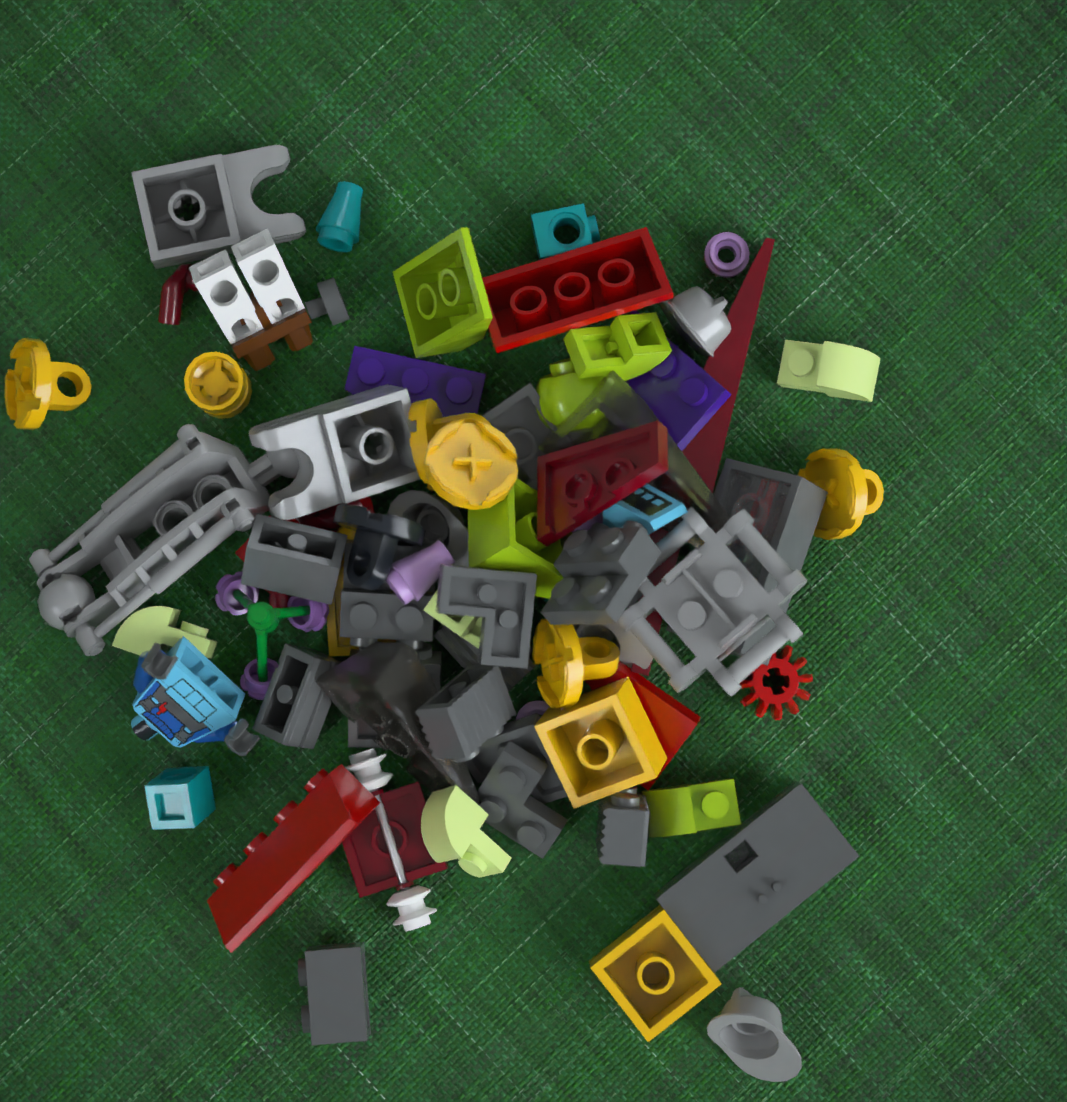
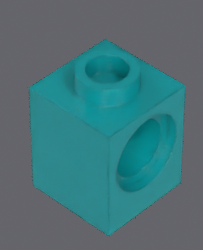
[531,203,600,260]
[144,766,216,830]

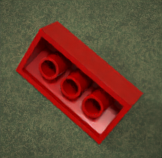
[482,227,674,353]
[207,764,380,953]

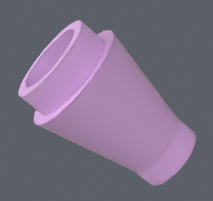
[385,540,455,605]

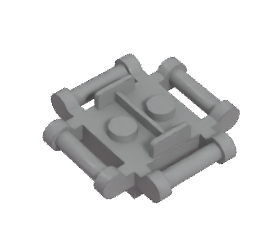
[617,507,807,696]

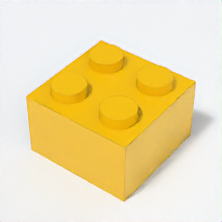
[534,677,667,809]
[589,905,721,1042]

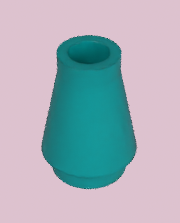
[316,181,363,252]

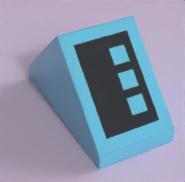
[603,484,688,534]

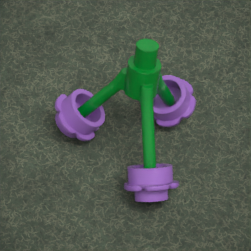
[215,571,329,700]

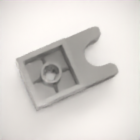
[131,145,306,269]
[249,384,420,520]

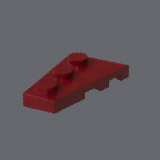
[537,420,668,547]

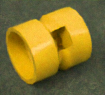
[184,351,252,419]

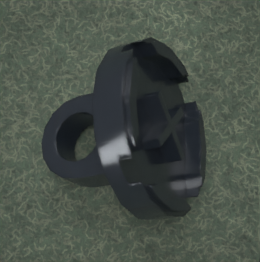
[333,504,426,590]

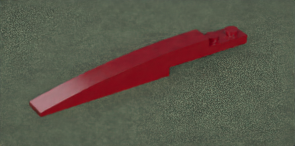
[631,237,775,676]

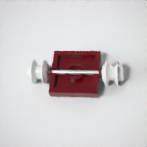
[342,748,448,932]

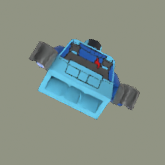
[131,636,260,756]

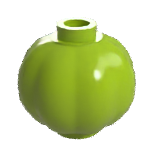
[536,358,618,443]

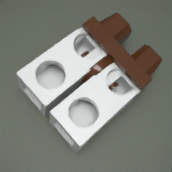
[189,228,313,371]

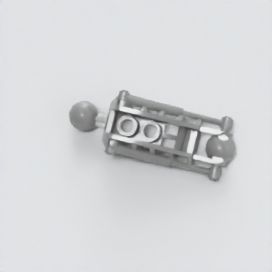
[29,424,299,656]

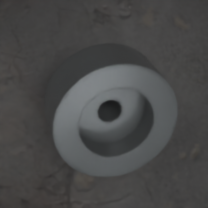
[305,277,350,326]

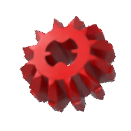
[739,645,813,720]

